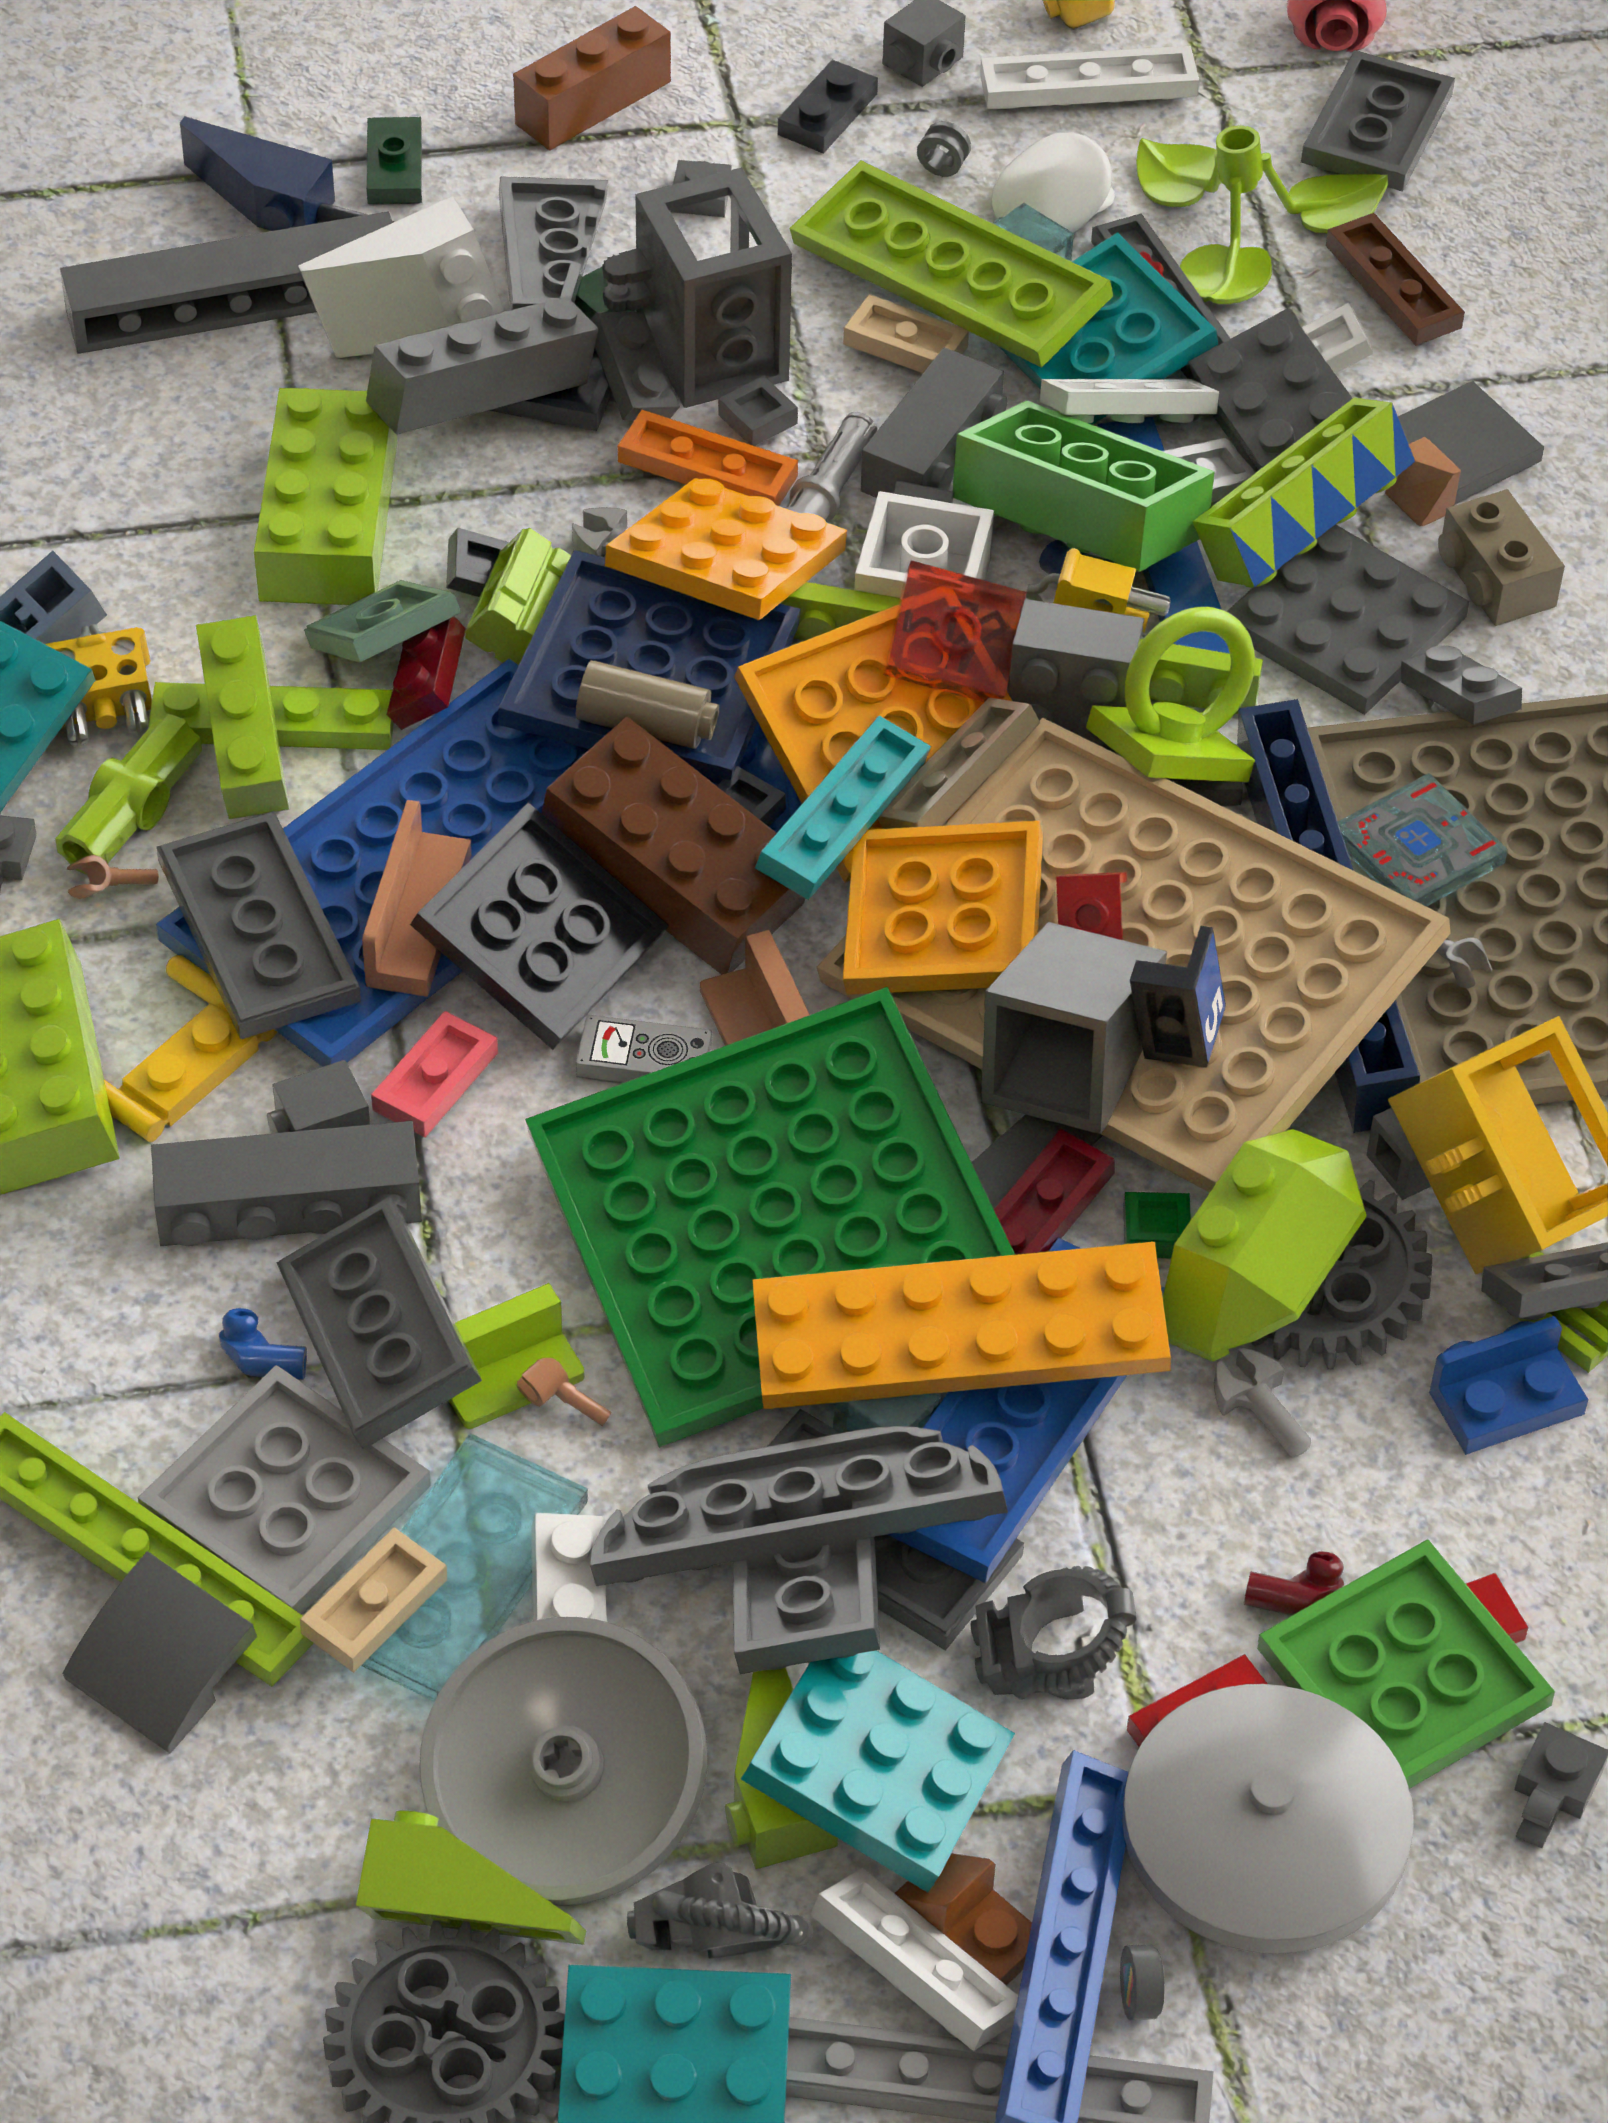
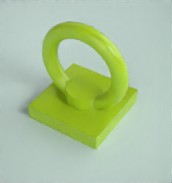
[1086,607,1255,782]

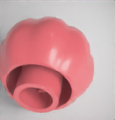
[1287,0,1387,52]

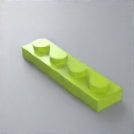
[148,682,394,750]

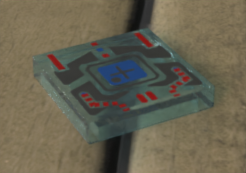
[1338,773,1508,907]

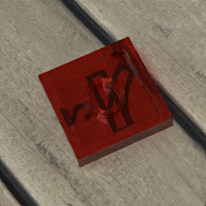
[883,560,1027,702]

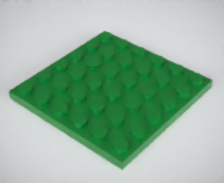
[525,987,1015,1448]

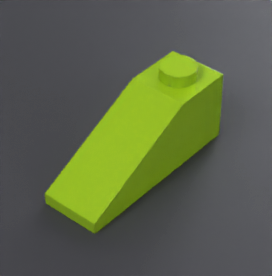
[725,1667,838,1869]
[356,1810,586,1945]

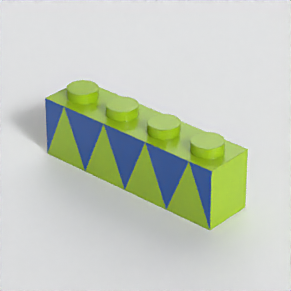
[1193,397,1415,588]

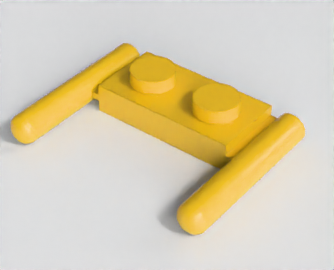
[104,955,277,1142]

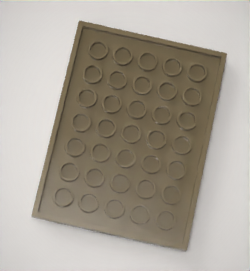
[1307,694,1608,1105]

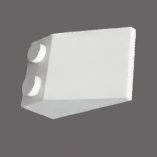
[298,196,504,358]

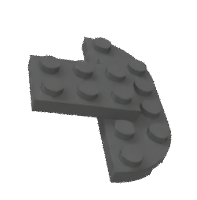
[590,1426,1008,1674]

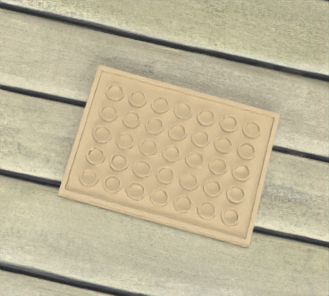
[817,718,1451,1193]

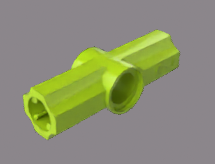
[55,714,202,875]

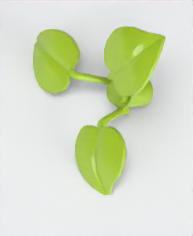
[1136,125,1388,304]

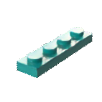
[755,715,931,900]

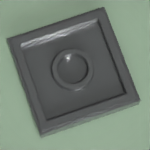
[1398,381,1544,504]

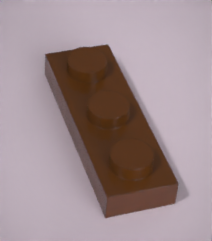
[1326,213,1465,346]

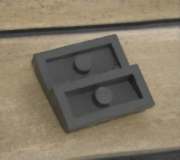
[62,1551,257,1754]

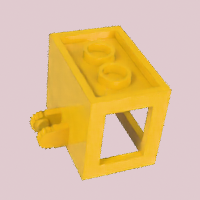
[1388,1016,1608,1275]

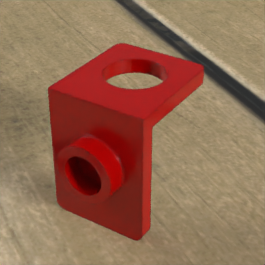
[1056,872,1127,940]

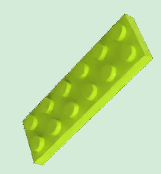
[789,160,1113,368]

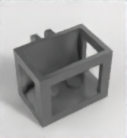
[602,167,792,408]

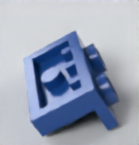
[1429,1316,1589,1455]

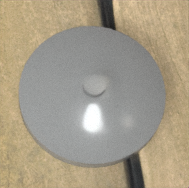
[419,1617,708,1906]
[1122,1684,1414,1954]

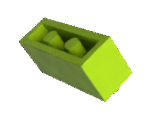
[196,615,289,819]

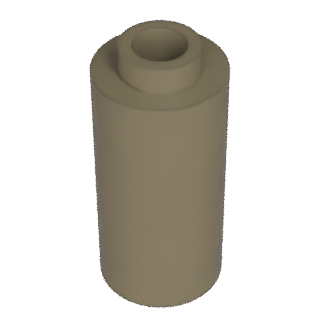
[576,660,719,749]

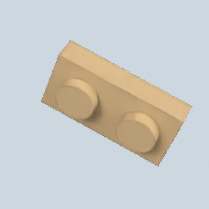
[843,294,969,373]
[300,1527,447,1673]

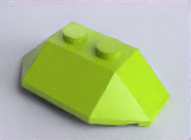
[1163,1129,1367,1362]

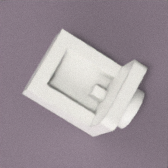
[1302,303,1374,373]

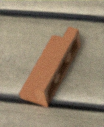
[362,800,471,997]
[700,930,810,1046]

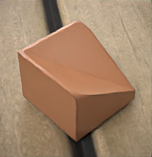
[1385,437,1461,526]

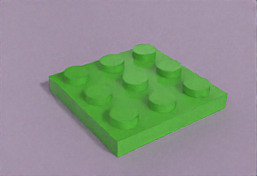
[1257,1539,1555,1789]

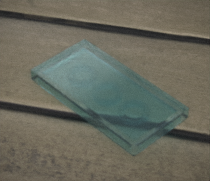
[361,1433,588,1702]

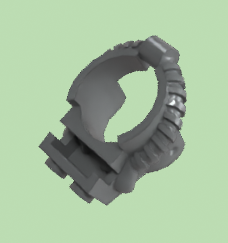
[970,1566,1136,1700]
[627,1862,813,1959]

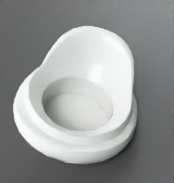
[992,132,1115,243]

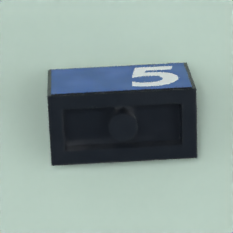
[1130,926,1226,1068]

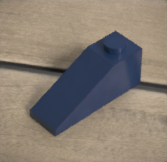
[180,116,335,231]

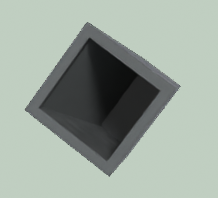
[981,922,1167,1134]

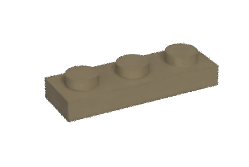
[878,698,1040,829]

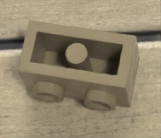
[1438,489,1565,626]

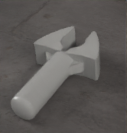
[572,507,627,557]
[1214,1347,1311,1457]

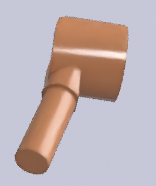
[67,855,159,899]
[517,1358,612,1426]

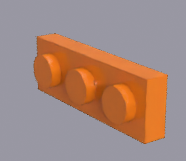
[617,410,798,506]

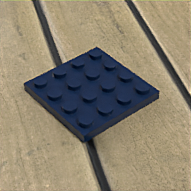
[498,550,800,784]

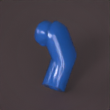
[219,1308,307,1380]

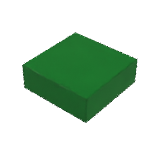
[1123,1192,1191,1259]

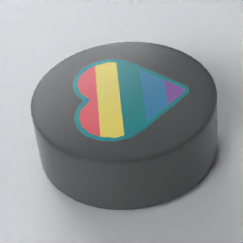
[1120,1944,1164,2020]

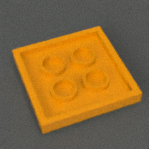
[605,478,847,620]
[843,820,1043,995]

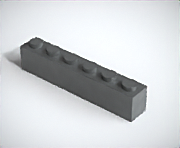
[60,211,393,354]

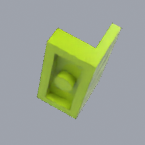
[448,1283,585,1429]

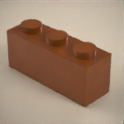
[513,6,671,151]

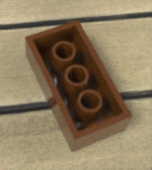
[541,716,805,975]

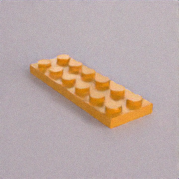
[753,1242,1171,1409]

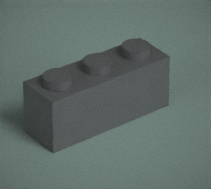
[860,347,1007,498]

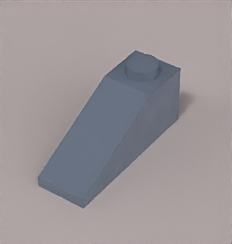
[0,550,107,644]

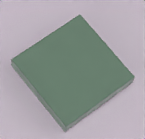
[304,580,461,662]

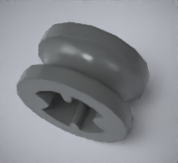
[917,121,971,177]

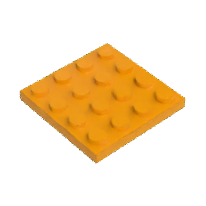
[734,585,1012,883]

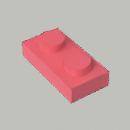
[371,1011,498,1138]

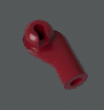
[1244,1551,1344,1616]

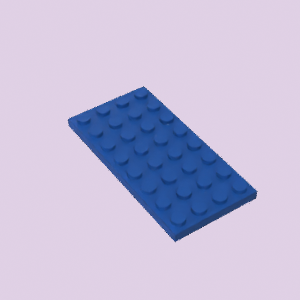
[156,659,590,1067]

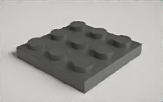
[1226,524,1469,715]

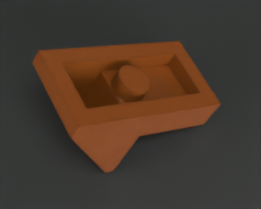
[894,1853,1032,1986]

